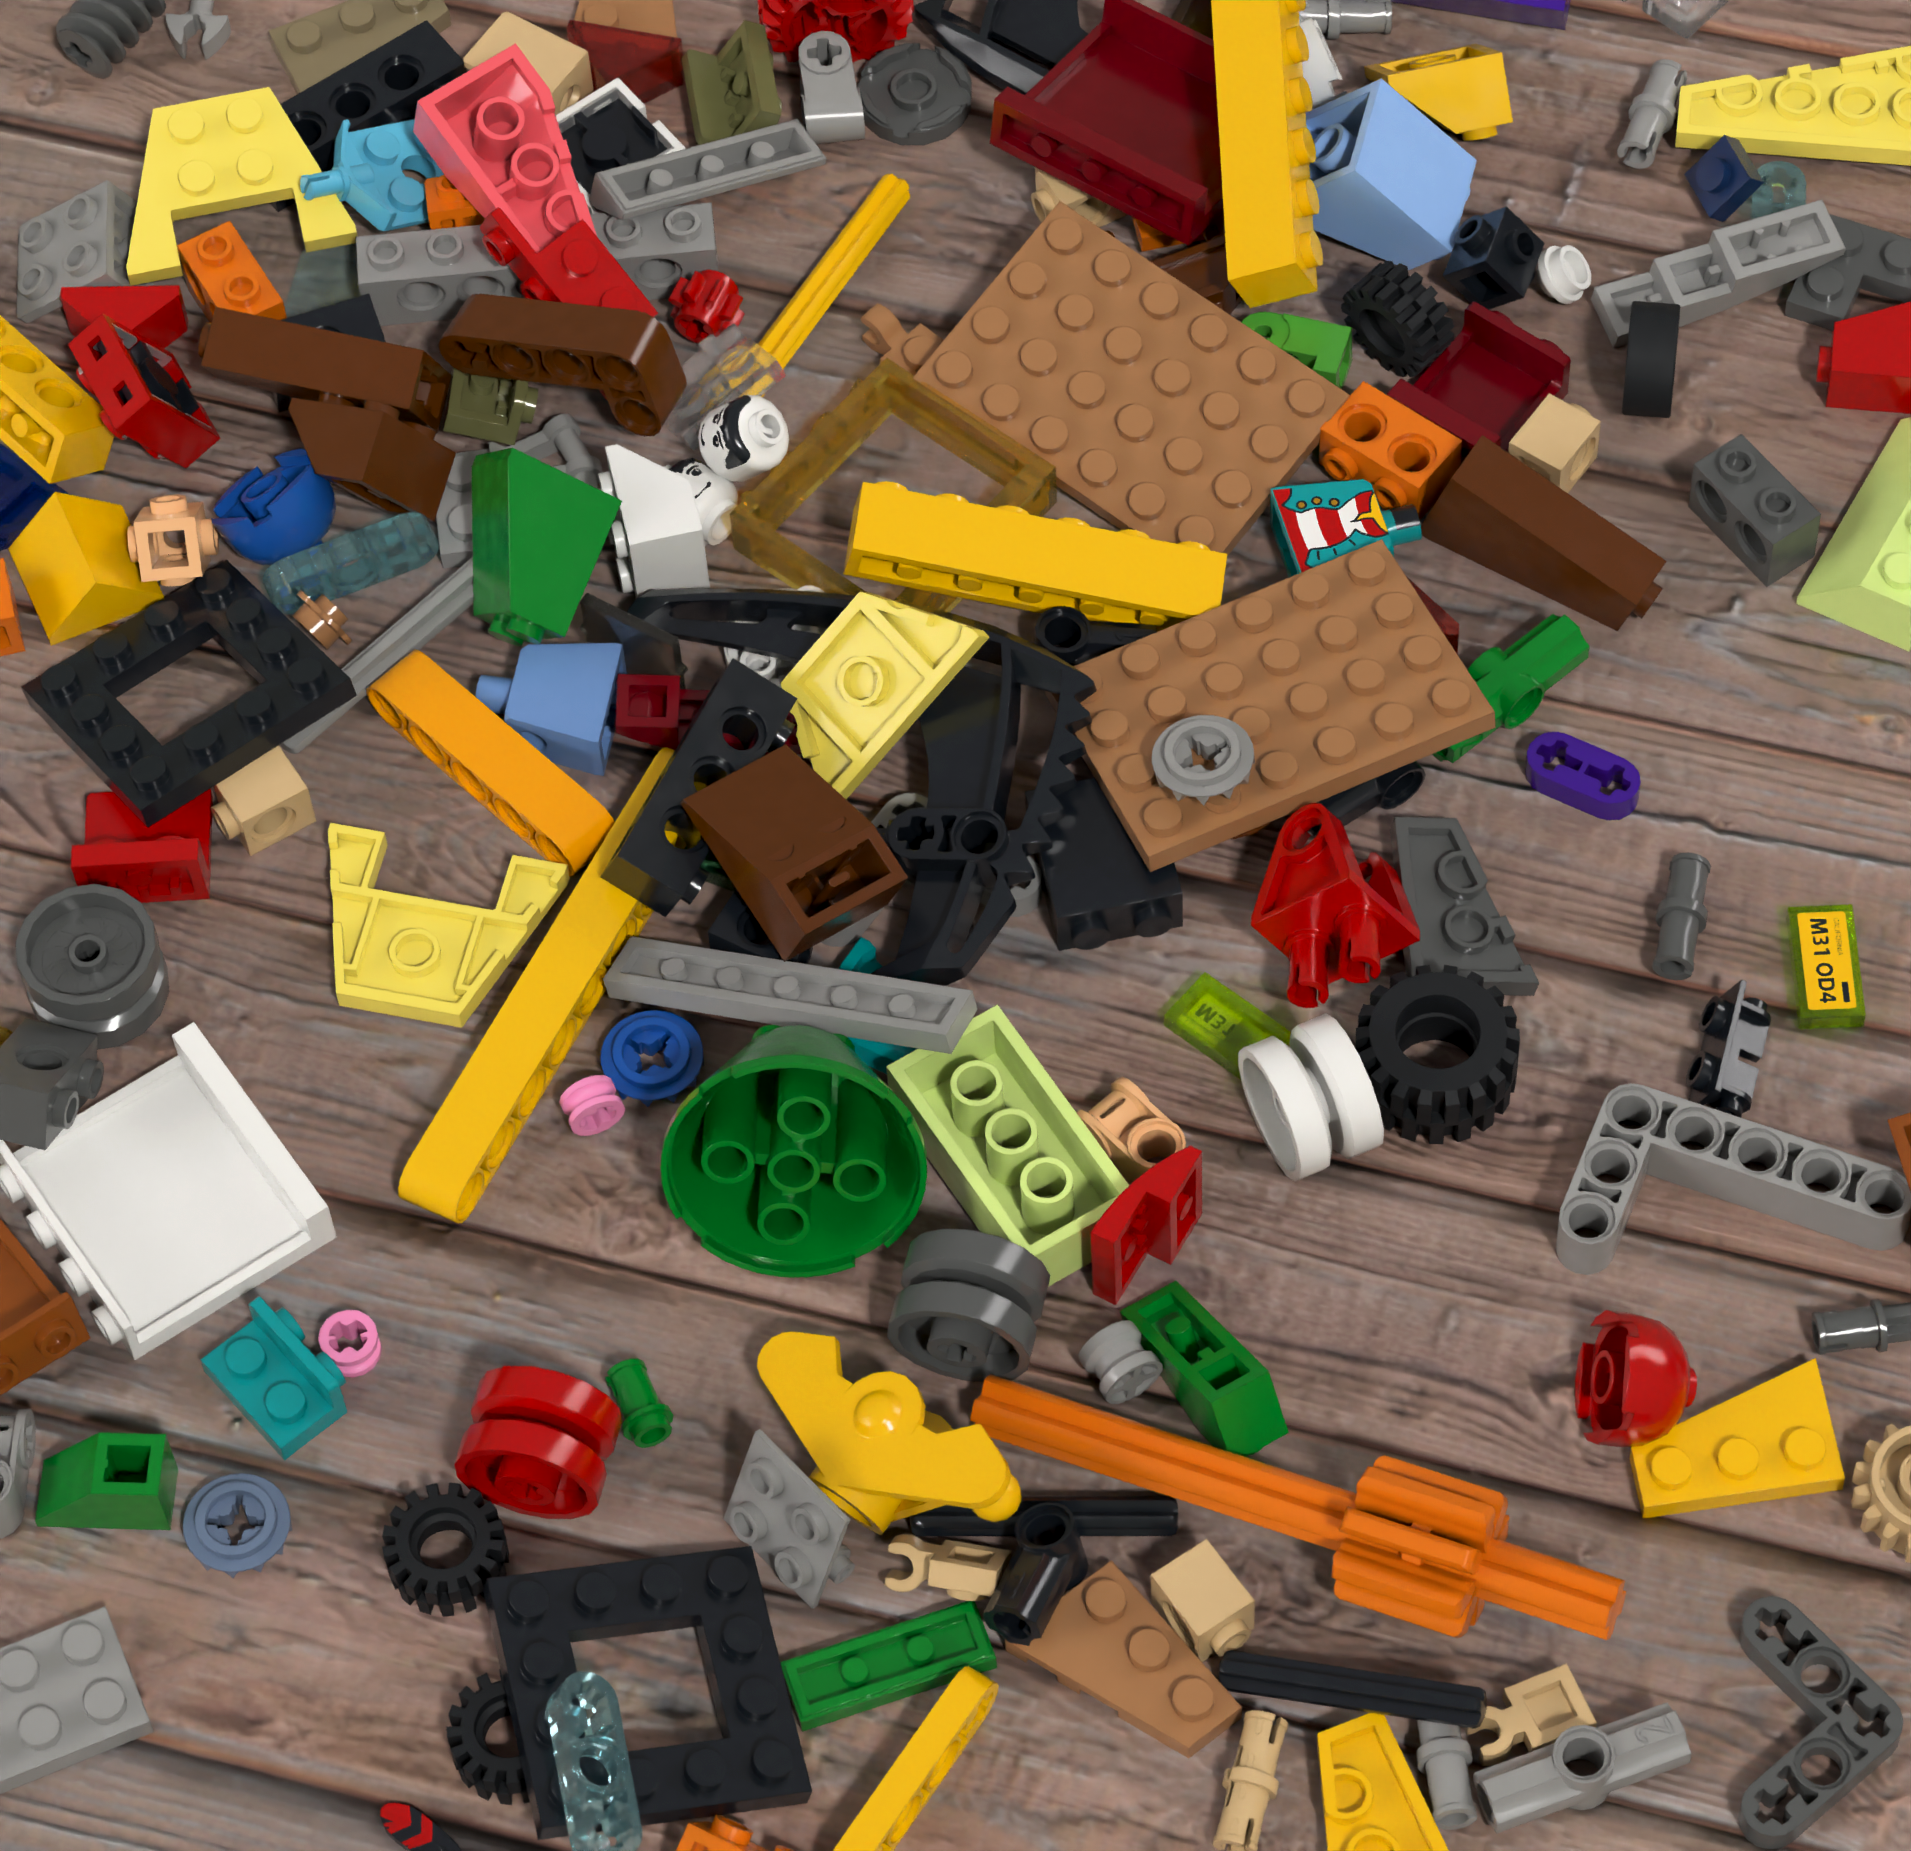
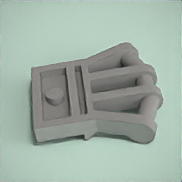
[436,414,602,569]

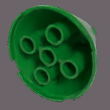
[660,1025,927,1278]

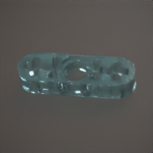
[262,512,439,614]
[547,1671,642,1851]

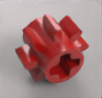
[668,270,745,344]

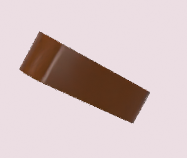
[439,294,687,437]

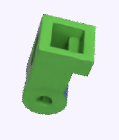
[1242,312,1352,390]

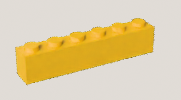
[1211,0,1323,308]
[843,481,1227,632]

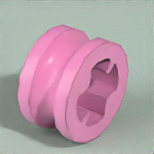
[559,1075,625,1136]
[318,1310,382,1378]

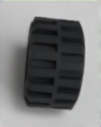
[1355,964,1520,1144]

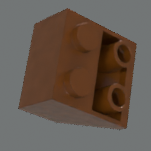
[288,394,456,521]

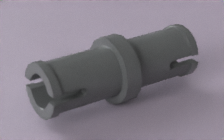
[1652,852,1711,980]

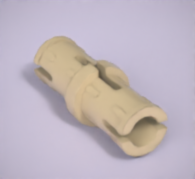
[1213,1710,1288,1851]

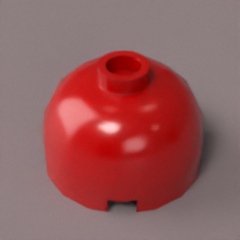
[1575,1310,1697,1447]

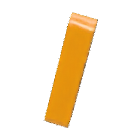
[366,649,615,877]

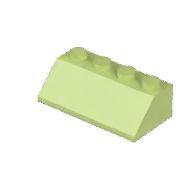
[1796,417,1911,652]

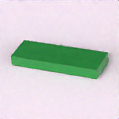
[780,1601,997,1732]

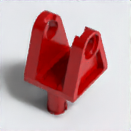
[1251,803,1420,1008]

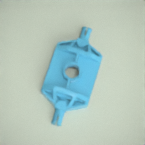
[300,119,444,232]

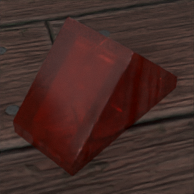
[566,20,685,104]

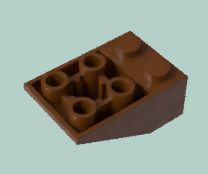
[681,744,909,962]

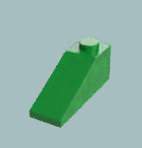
[1120,1281,1289,1457]

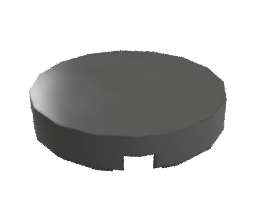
[857,43,972,145]

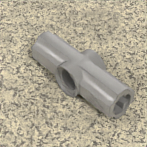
[1473,1702,1691,1834]

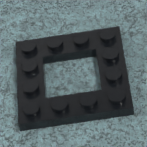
[21,560,357,827]
[483,1546,812,1840]

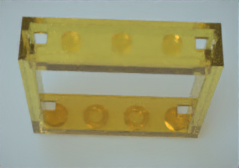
[729,358,1057,613]

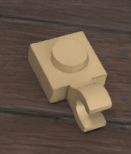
[884,1534,1011,1601]

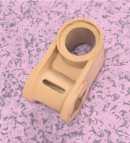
[1076,1077,1186,1185]

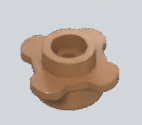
[292,590,353,650]

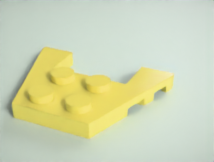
[126,87,357,286]
[328,823,570,1028]

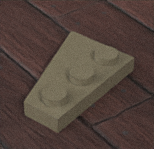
[268,0,451,94]

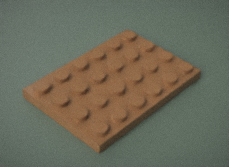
[912,201,1350,556]
[1045,539,1496,872]

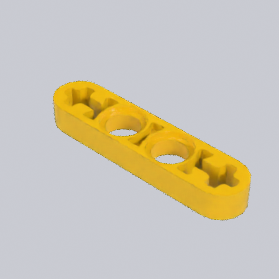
[833,1666,999,1851]

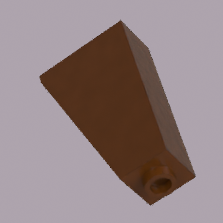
[198,307,452,433]
[1421,435,1667,631]

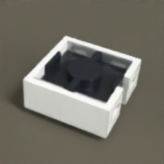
[556,78,686,214]

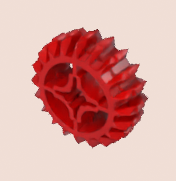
[757,0,914,64]

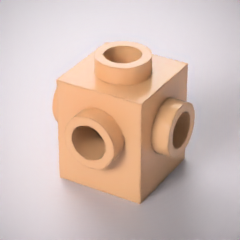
[127,494,219,586]

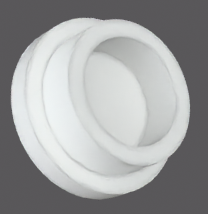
[1537,245,1591,304]

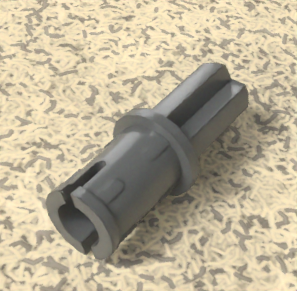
[1811,1299,1911,1355]

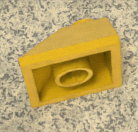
[1364,43,1513,141]

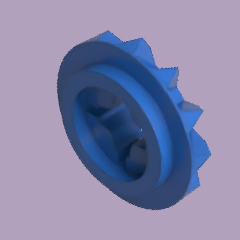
[600,1010,704,1107]

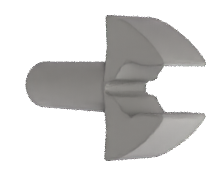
[166,0,231,60]

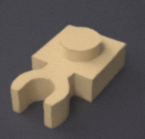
[1464,1663,1597,1766]

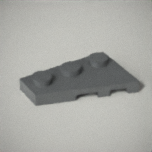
[1390,817,1539,996]

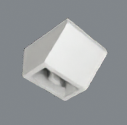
[598,444,710,599]

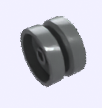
[15,884,169,1050]
[887,1229,1050,1382]

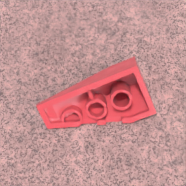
[413,43,597,253]

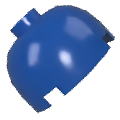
[211,448,336,565]

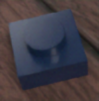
[1684,135,1764,222]

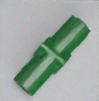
[1432,614,1590,763]

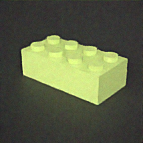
[886,1004,1129,1287]

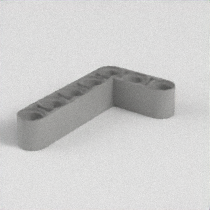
[1556,1083,1911,1275]

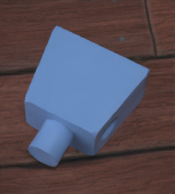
[475,643,627,776]

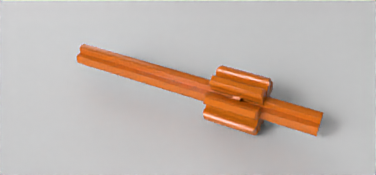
[970,1374,1626,1640]

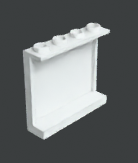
[0,1022,337,1360]

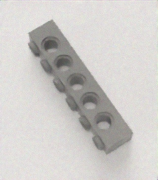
[356,202,719,326]

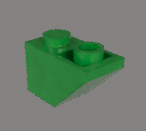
[35,1432,178,1530]

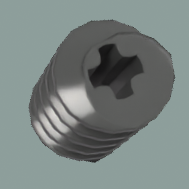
[56,0,166,79]

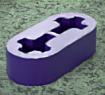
[1525,732,1641,821]

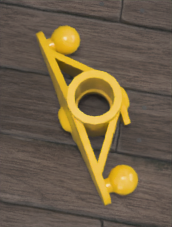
[757,1331,1022,1535]

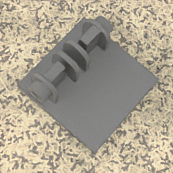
[723,1429,855,1609]

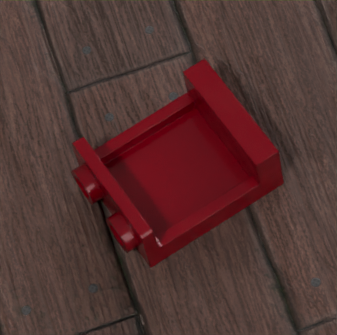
[1387,301,1571,464]

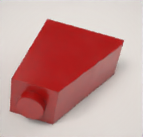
[1816,301,1911,414]

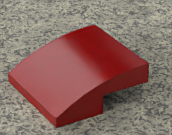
[1090,1145,1202,1305]

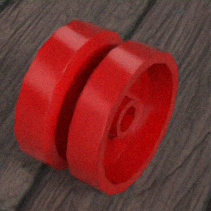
[454,1366,622,1519]

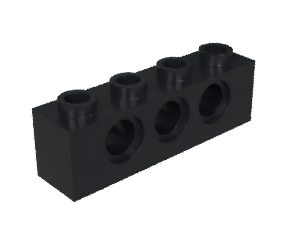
[270,20,467,212]
[601,658,797,917]

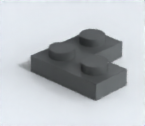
[1785,214,1911,331]

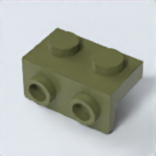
[681,20,782,145]
[443,367,538,445]

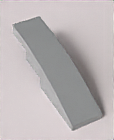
[1591,200,1846,349]

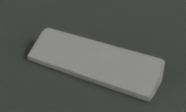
[589,119,827,220]

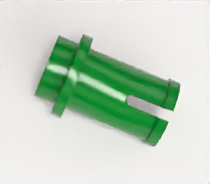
[605,1359,673,1448]

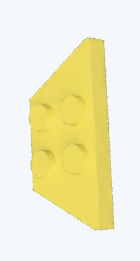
[780,591,989,799]

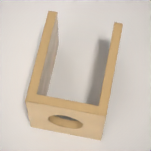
[463,12,594,115]

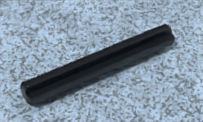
[910,1496,1178,1536]
[1218,1650,1487,1728]

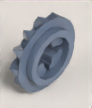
[183,1473,292,1578]

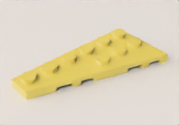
[1675,46,1911,166]

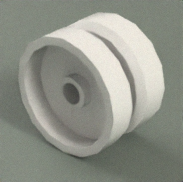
[1238,1014,1384,1182]

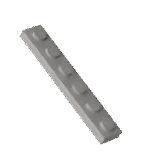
[603,936,978,1054]

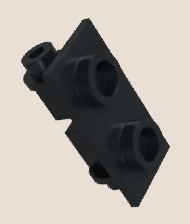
[1686,979,1771,1118]

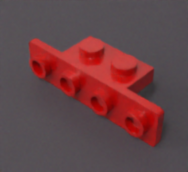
[480,207,658,400]

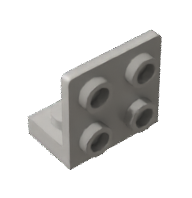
[17,180,154,323]

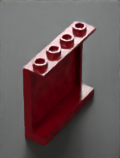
[989,0,1224,246]

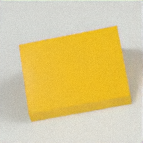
[8,492,164,646]

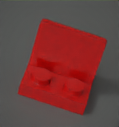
[71,789,213,903]

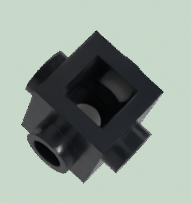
[1443,206,1545,310]

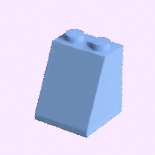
[1306,78,1477,270]

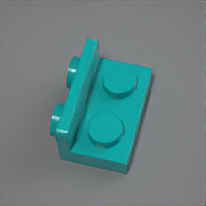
[201,1296,347,1460]

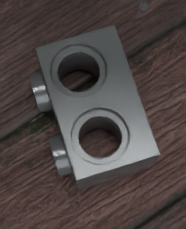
[1688,434,1821,587]

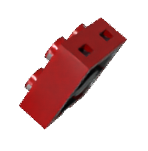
[68,313,221,468]

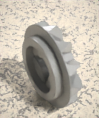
[1152,715,1255,806]

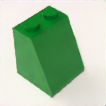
[472,448,622,646]

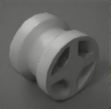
[1078,1320,1162,1404]

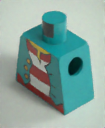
[1270,479,1422,577]

